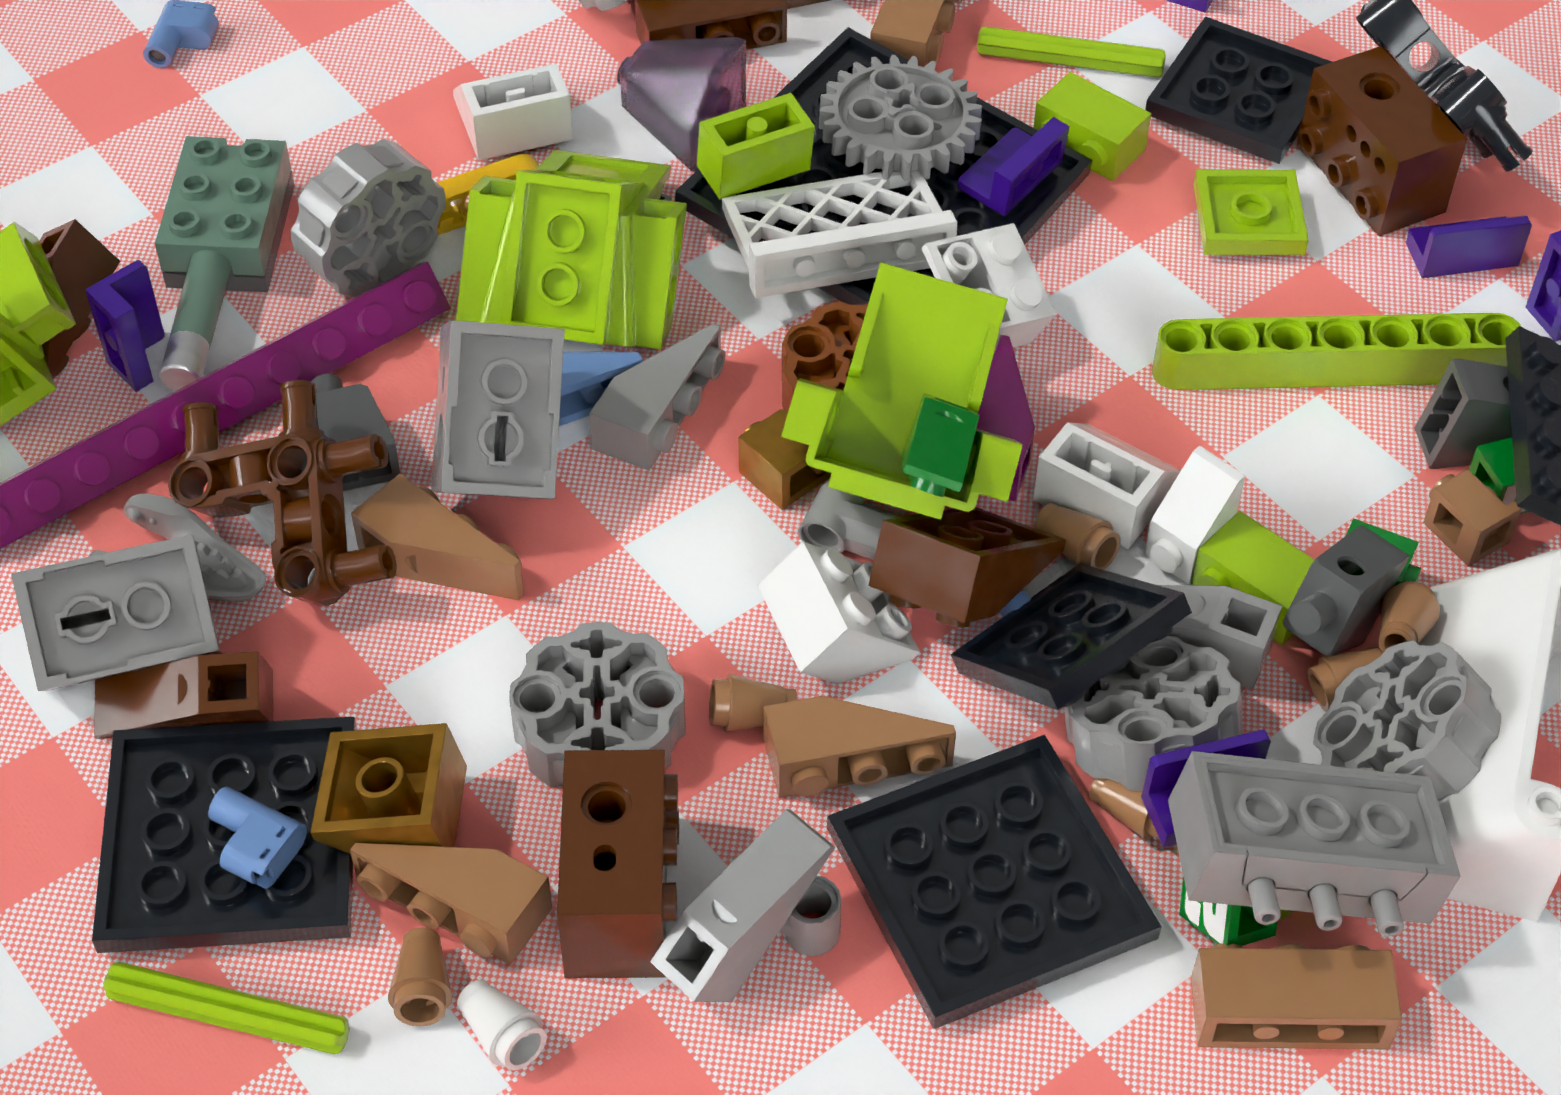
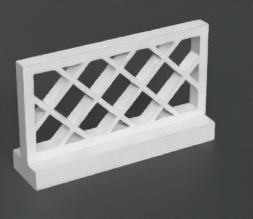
[722,171,957,298]

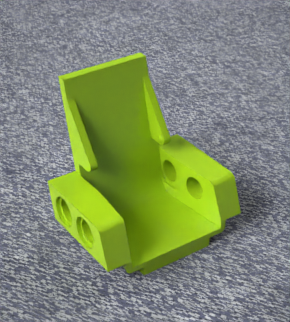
[456,150,687,350]
[0,222,76,426]
[781,262,1022,520]

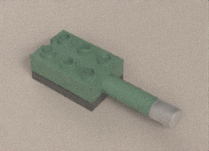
[155,136,294,391]

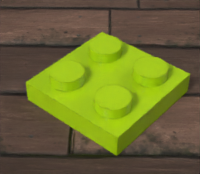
[1193,169,1309,255]

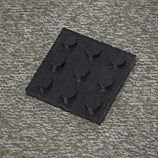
[1145,16,1332,164]
[950,563,1192,710]

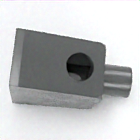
[1414,359,1512,469]
[300,374,400,491]
[1283,525,1410,657]

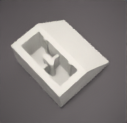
[453,64,573,161]
[921,223,1057,353]
[1033,422,1181,549]
[757,541,921,684]

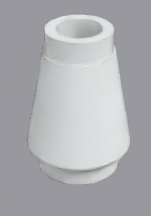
[457,980,547,1070]

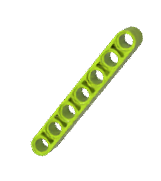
[1152,313,1522,390]

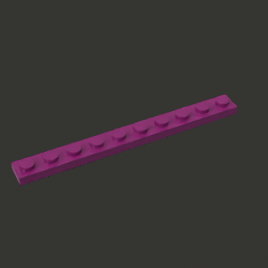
[0,262,451,549]

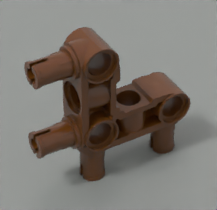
[168,380,397,606]

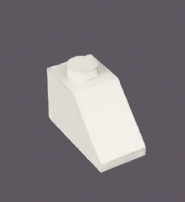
[1144,446,1246,585]

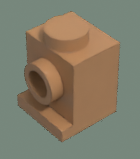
[1423,469,1522,567]

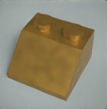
[310,723,467,854]

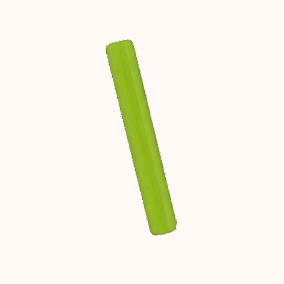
[977,26,1166,78]
[103,962,350,1055]

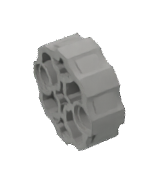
[291,139,446,297]
[509,622,686,787]
[1064,636,1243,791]
[1313,640,1501,801]

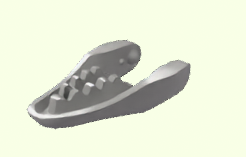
[90,494,266,601]

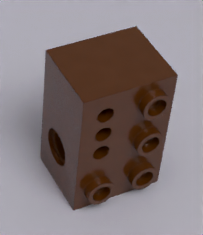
[1297,46,1468,236]
[557,750,679,978]

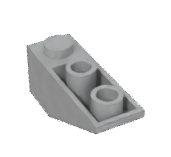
[589,323,726,471]
[1159,585,1282,690]
[650,809,836,1002]

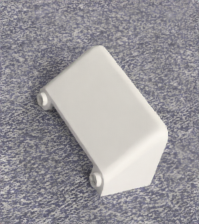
[1418,548,1561,922]

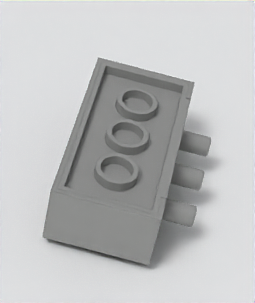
[1168,751,1461,936]

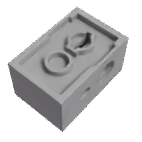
[431,320,565,499]
[11,534,221,691]

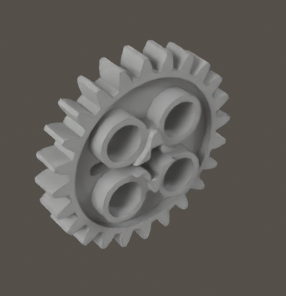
[819,55,982,181]

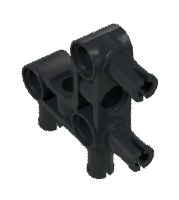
[1356,0,1533,172]

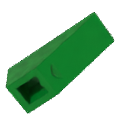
[901,393,980,497]

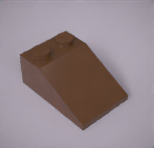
[868,507,1066,628]

